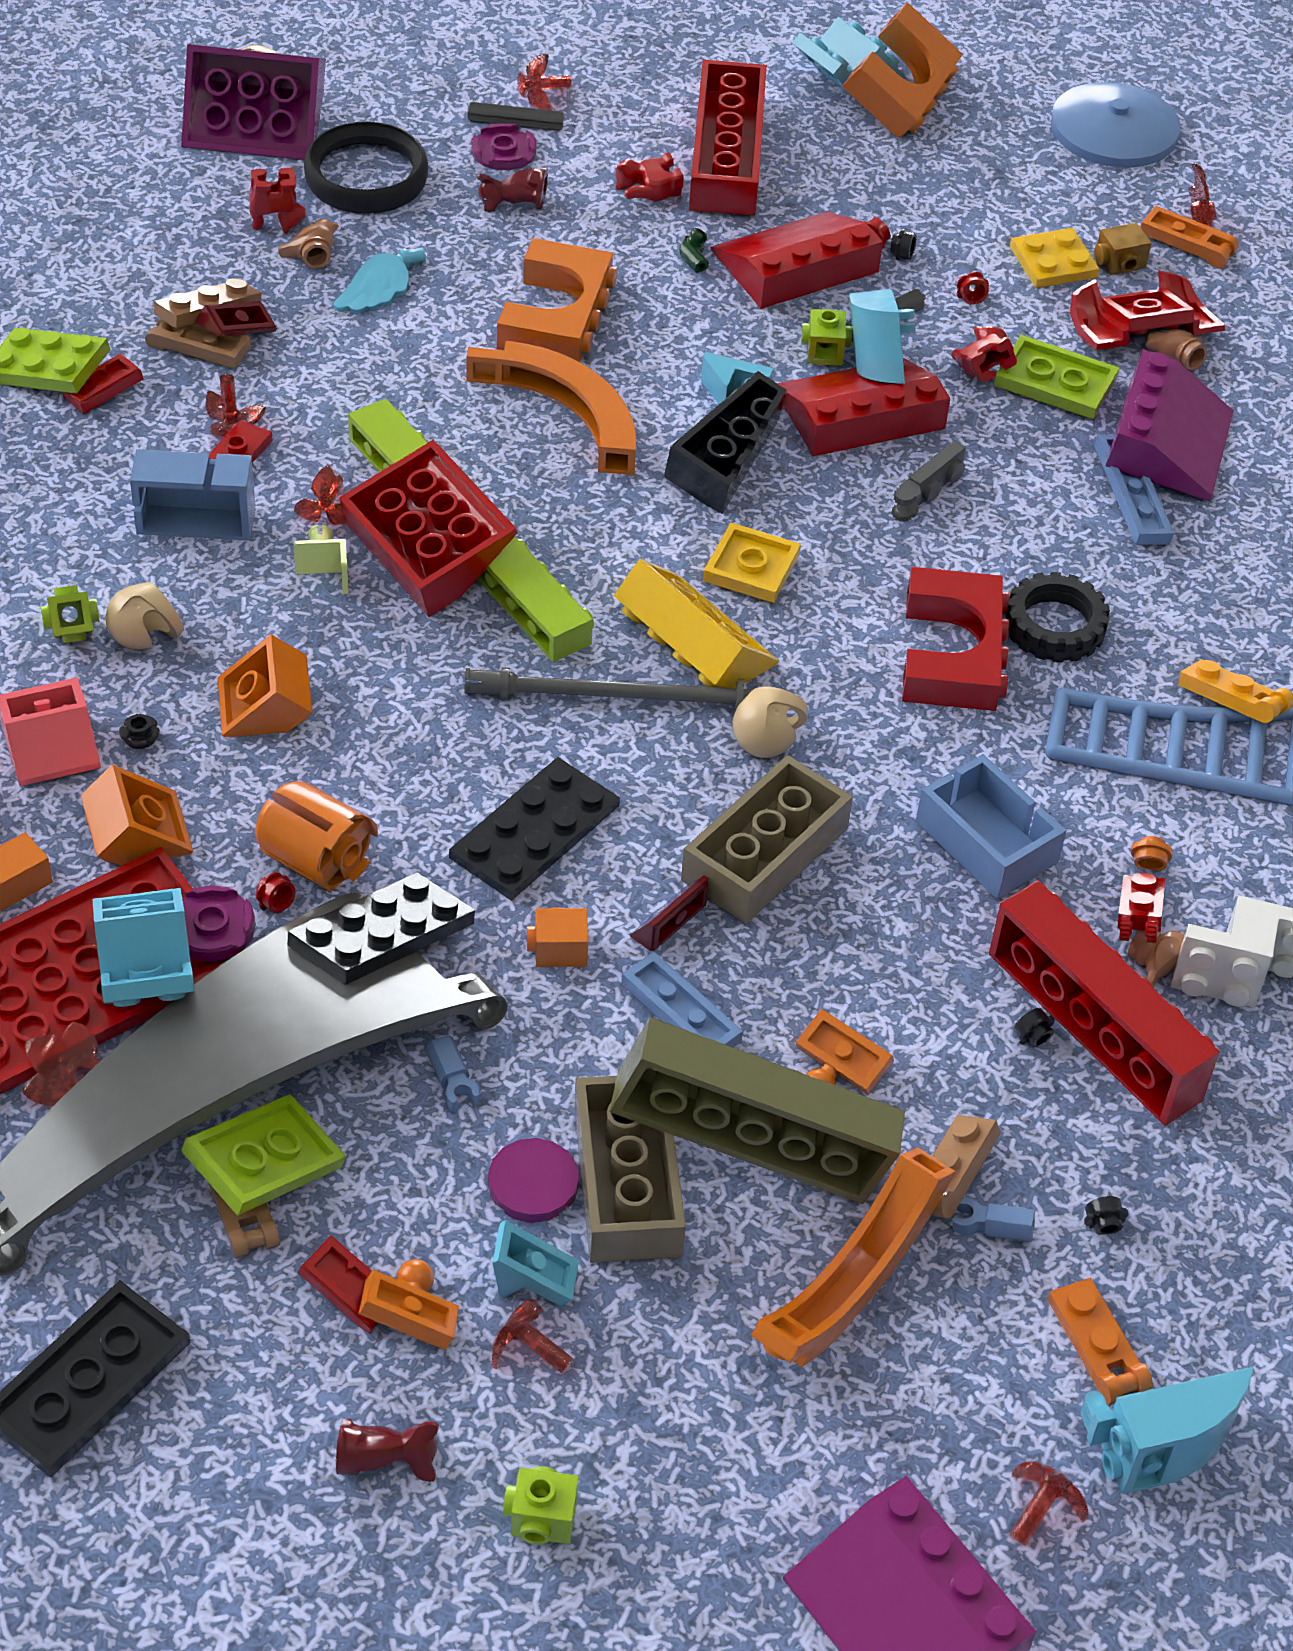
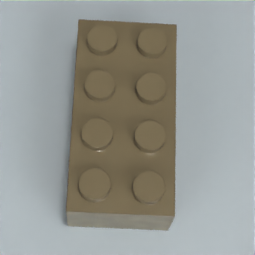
[681,755,853,924]
[574,1076,686,1263]

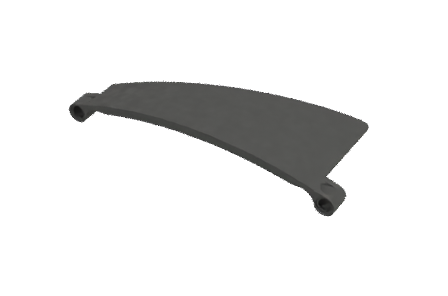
[0,893,508,1275]

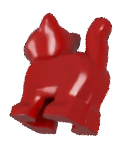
[615,152,684,201]
[249,168,306,234]
[951,326,1017,382]

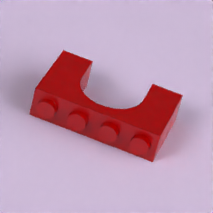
[902,567,1009,711]

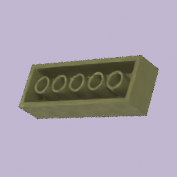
[609,1017,905,1204]

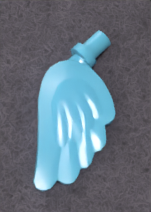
[333,247,426,314]

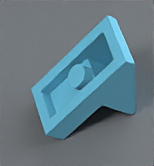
[701,352,774,404]
[492,1220,579,1306]

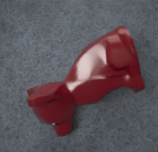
[477,167,548,212]
[336,1418,439,1482]

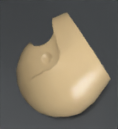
[105,582,184,650]
[732,687,808,758]

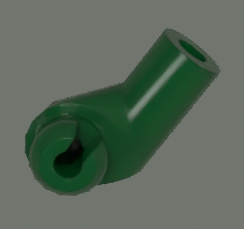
[679,228,709,273]

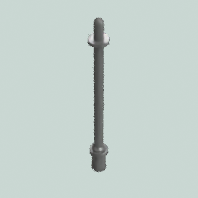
[464,667,754,711]

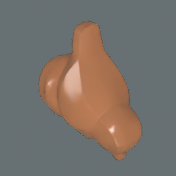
[278,218,339,269]
[1146,329,1207,370]
[1128,930,1185,989]

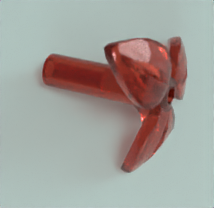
[517,54,572,110]
[205,373,266,437]
[294,465,347,525]
[491,1299,573,1374]
[1009,1461,1088,1546]

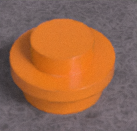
[1131,836,1173,871]

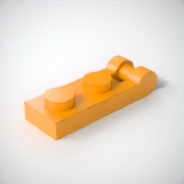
[1178,659,1293,723]

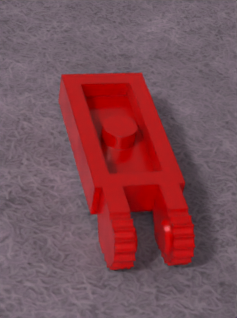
[1118,873,1166,943]

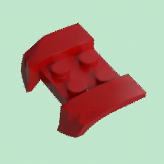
[1070,270,1225,350]

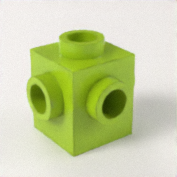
[801,309,852,366]
[40,585,100,643]
[503,1466,579,1545]

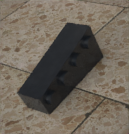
[664,371,787,514]

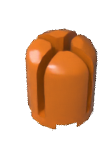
[255,781,379,893]

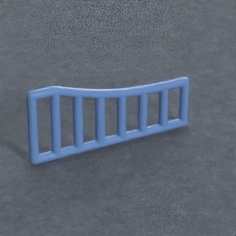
[1045,687,1293,806]

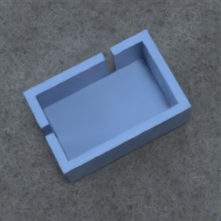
[130,449,256,541]
[916,754,1067,899]

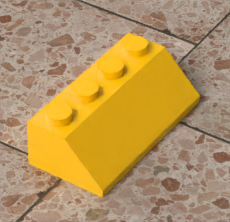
[613,558,780,688]

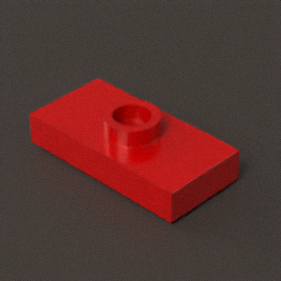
[62,353,143,414]
[209,420,273,463]
[298,1235,379,1334]

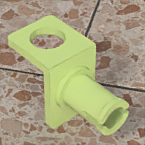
[294,525,349,594]

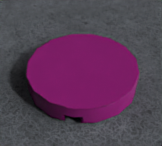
[471,123,536,171]
[182,885,256,962]
[488,1138,579,1223]

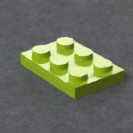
[0,328,111,393]
[994,334,1120,420]
[181,1094,346,1216]

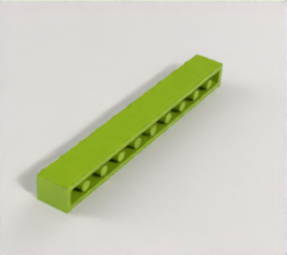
[348,398,594,662]

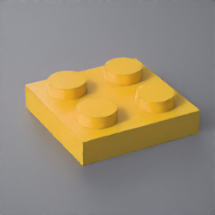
[1010,228,1100,288]
[703,522,801,603]

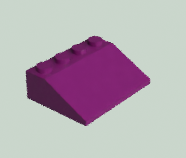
[181,44,326,160]
[1105,349,1234,501]
[783,1476,1036,1651]

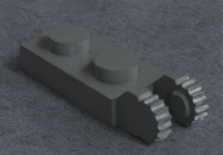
[892,440,966,522]

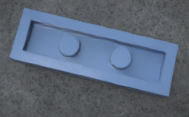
[621,952,743,1047]

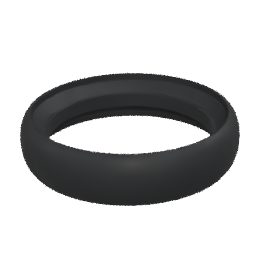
[304,121,428,214]

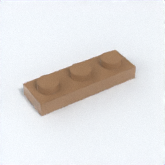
[154,278,261,328]

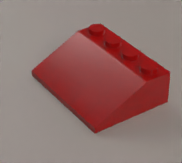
[711,211,883,309]
[777,358,951,457]
[339,439,518,617]

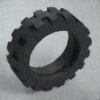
[1005,572,1110,663]

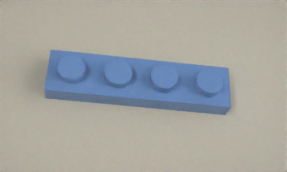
[1094,434,1174,545]

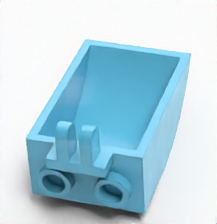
[849,289,916,384]
[1080,1366,1254,1495]

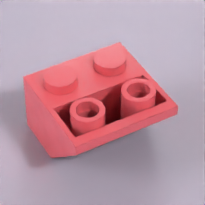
[0,677,101,787]

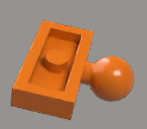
[795,1008,894,1095]
[359,1259,459,1350]

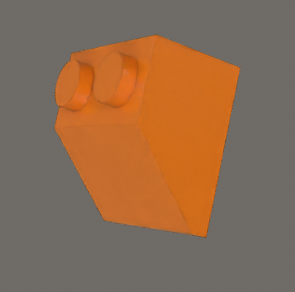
[218,634,313,737]
[81,764,194,866]

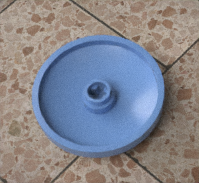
[1051,82,1181,168]

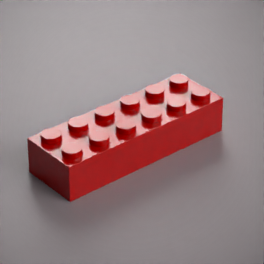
[689,59,767,216]
[989,880,1220,1126]

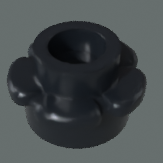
[890,228,917,261]
[119,714,160,749]
[1014,1008,1055,1047]
[1084,1196,1129,1235]

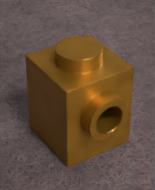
[1094,222,1152,275]

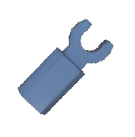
[426,1035,480,1113]
[953,1197,1035,1242]

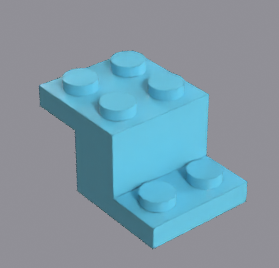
[792,16,905,97]
[93,888,195,1007]

